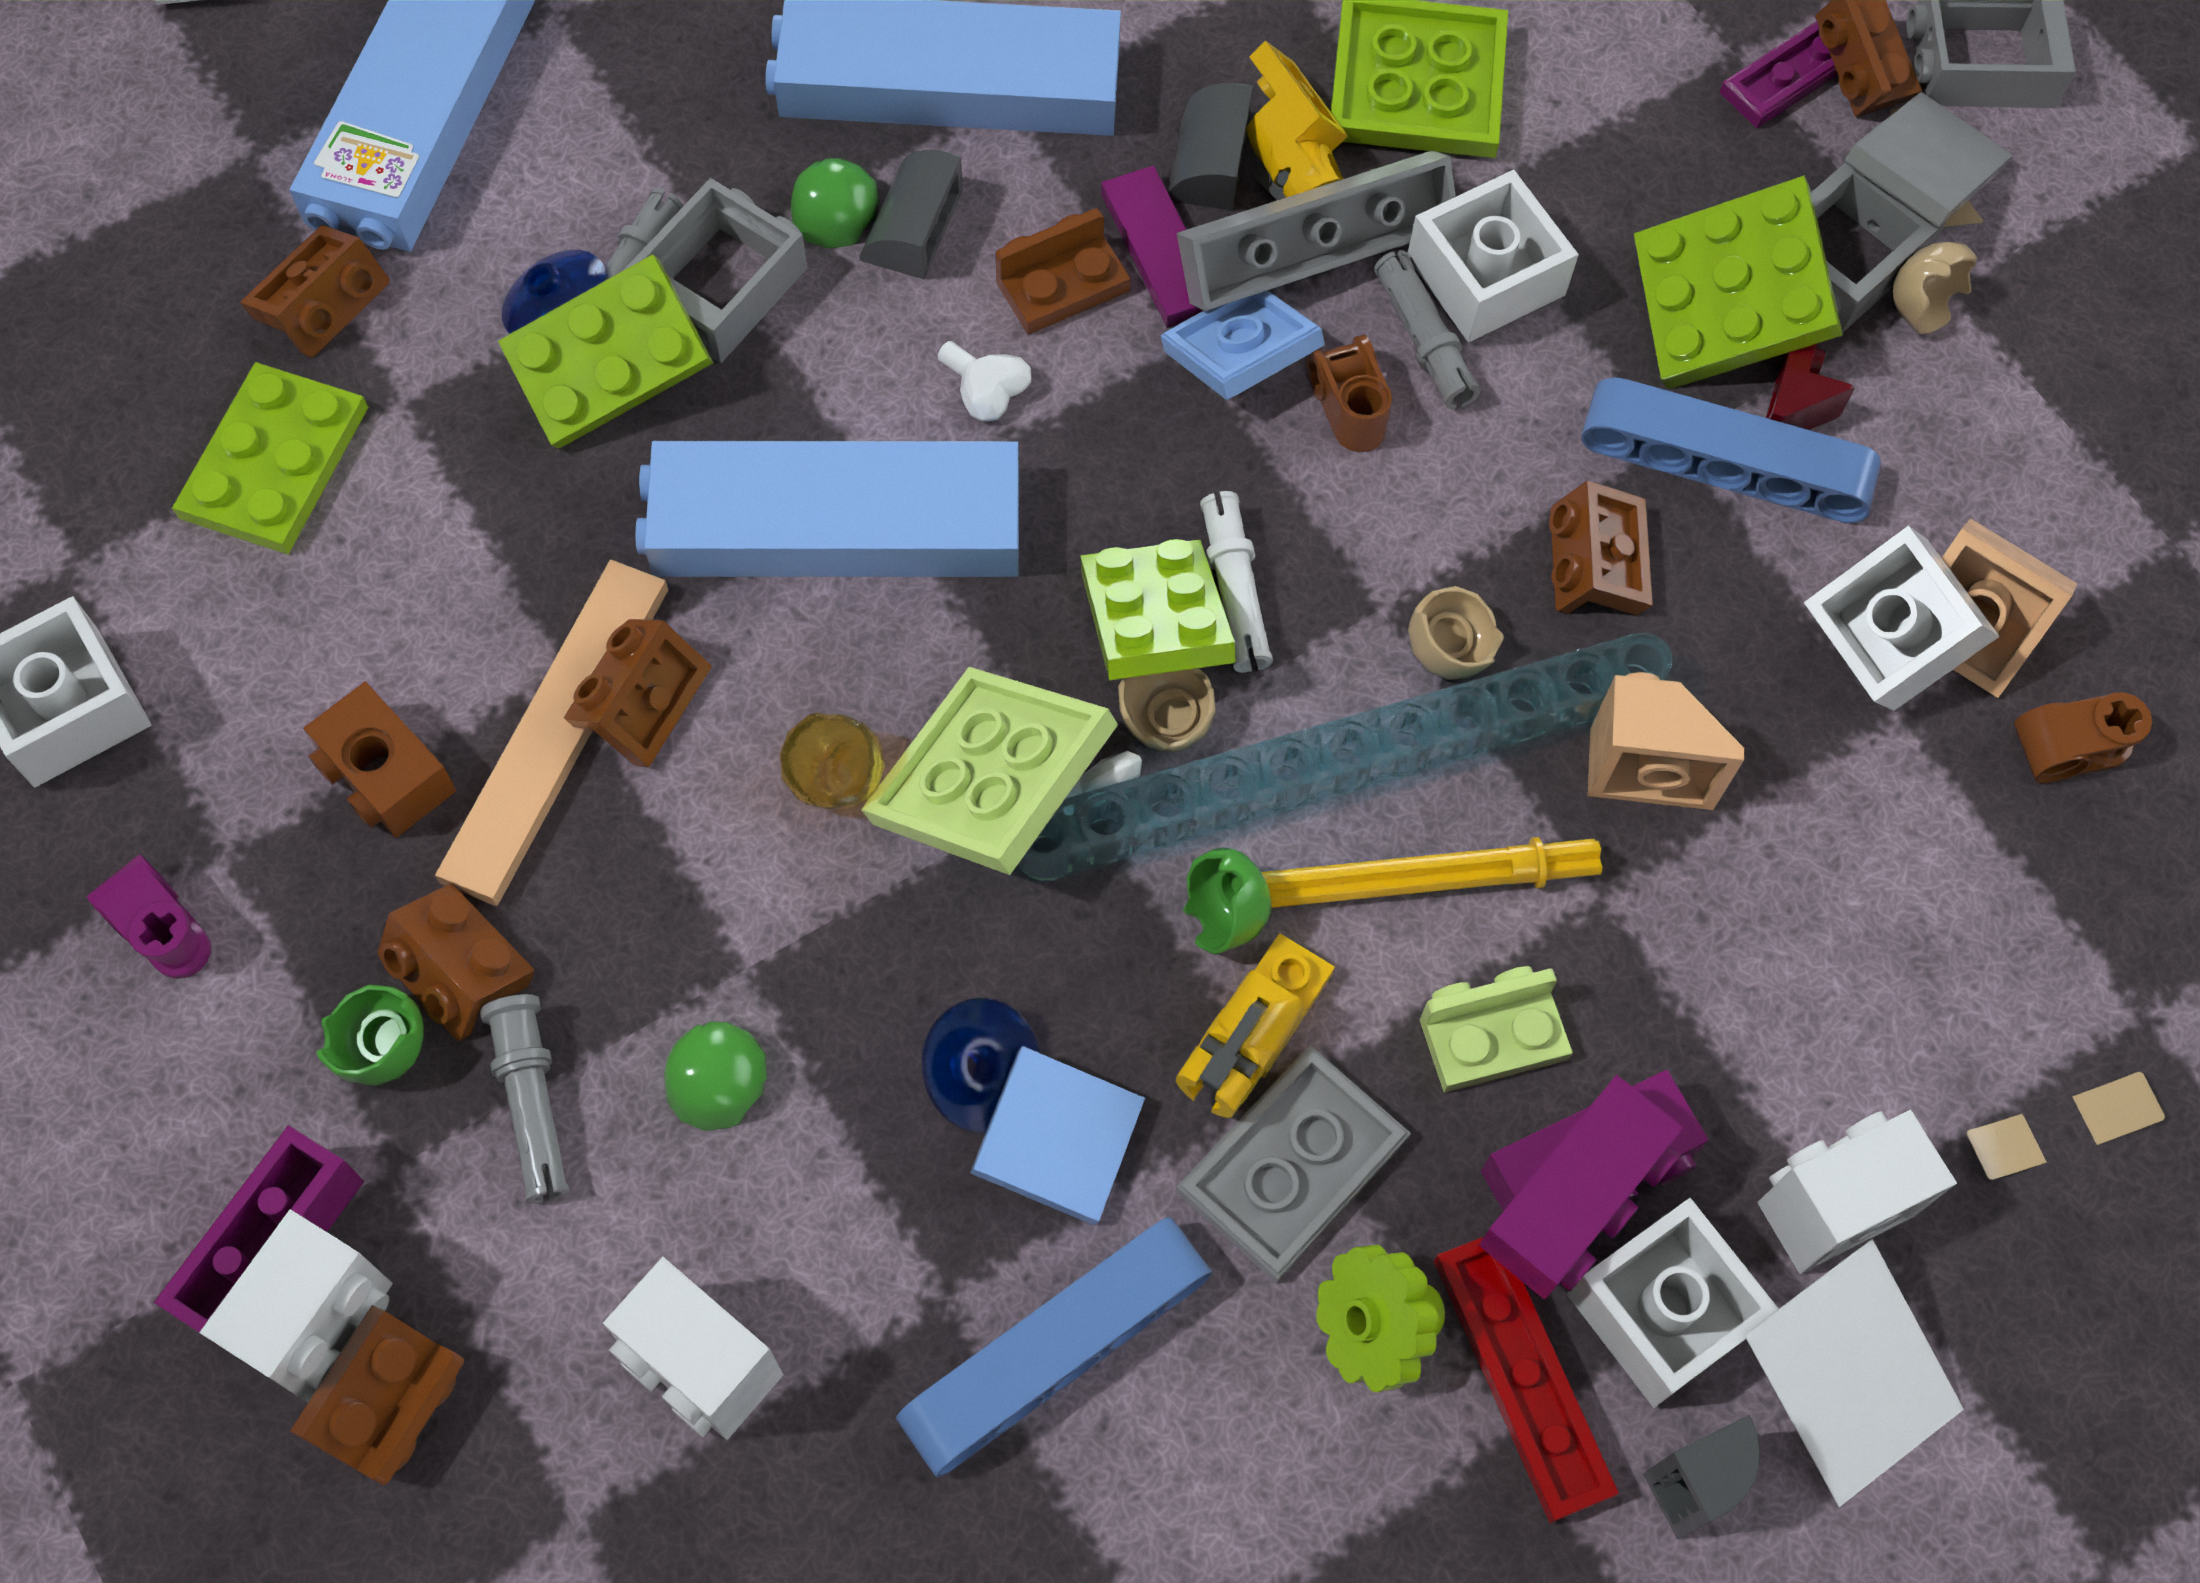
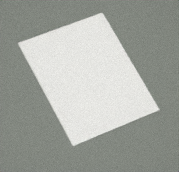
[1744,1239,1964,1507]

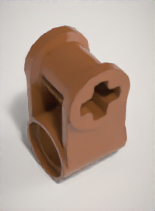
[1305,334,1392,452]
[2014,692,2153,784]

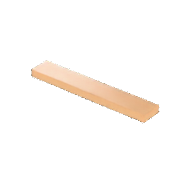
[435,559,668,906]

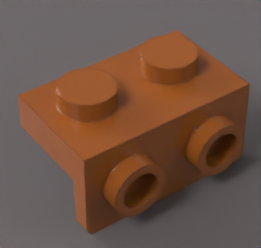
[377,883,535,1041]

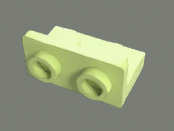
[1420,966,1573,1093]

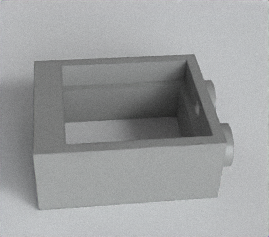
[1906,0,2076,108]
[1811,162,1946,333]
[623,178,807,363]

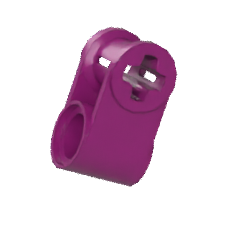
[86,854,211,979]

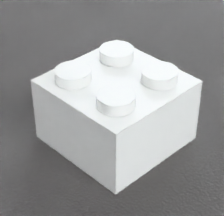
[1407,170,1579,343]
[1804,526,2000,711]
[0,596,152,788]
[1757,1110,1957,1274]
[1567,1198,1779,1408]
[199,1209,393,1403]
[603,1257,783,1440]

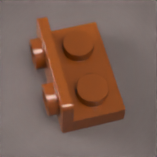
[1815,0,1922,117]
[995,208,1131,335]
[240,225,390,357]
[1549,480,1653,615]
[564,619,712,767]
[290,1305,464,1486]

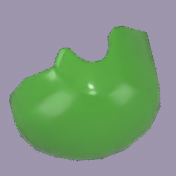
[791,158,879,248]
[1183,847,1272,955]
[316,984,424,1086]
[664,1021,767,1131]

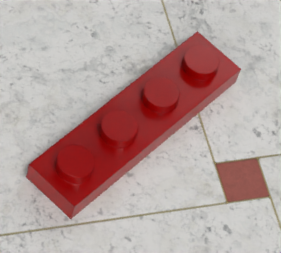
[1434,1237,1619,1524]

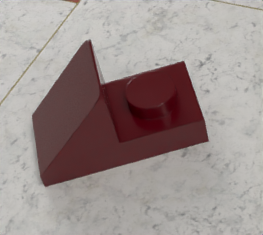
[1765,344,1855,430]

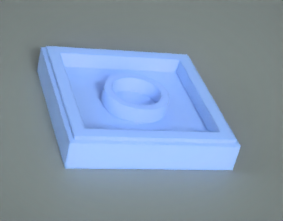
[1160,290,1325,400]
[970,1046,1145,1225]

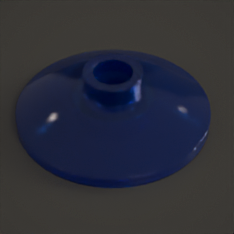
[502,250,609,334]
[922,998,1040,1133]

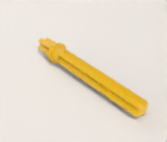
[1261,837,1602,908]

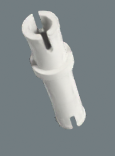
[1200,491,1273,673]

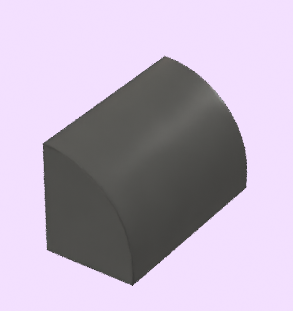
[1168,83,1253,211]
[859,150,963,279]
[1643,1415,1760,1540]

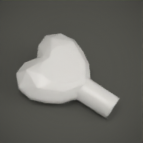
[938,341,1031,422]
[1054,751,1142,818]

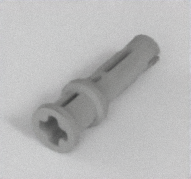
[480,994,570,1203]

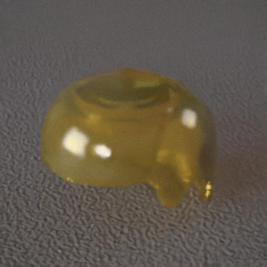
[779,712,885,810]

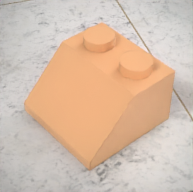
[1942,518,2078,698]
[1588,672,1744,810]

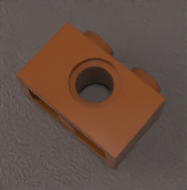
[303,681,457,838]

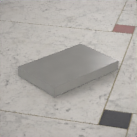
[1844,92,2013,227]
[1175,1045,1411,1283]

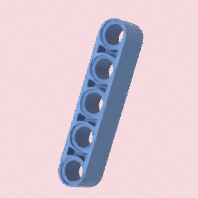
[1581,378,1881,523]
[896,1217,1213,1478]

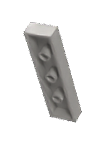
[1177,151,1456,311]

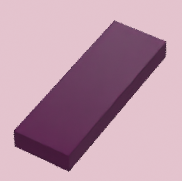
[1719,21,1838,128]
[1101,165,1204,328]

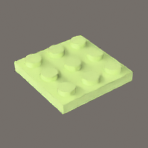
[861,667,1118,875]

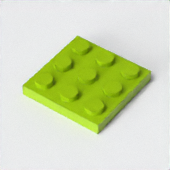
[1331,0,1508,158]
[1634,175,1843,389]

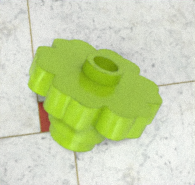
[1316,1245,1445,1392]

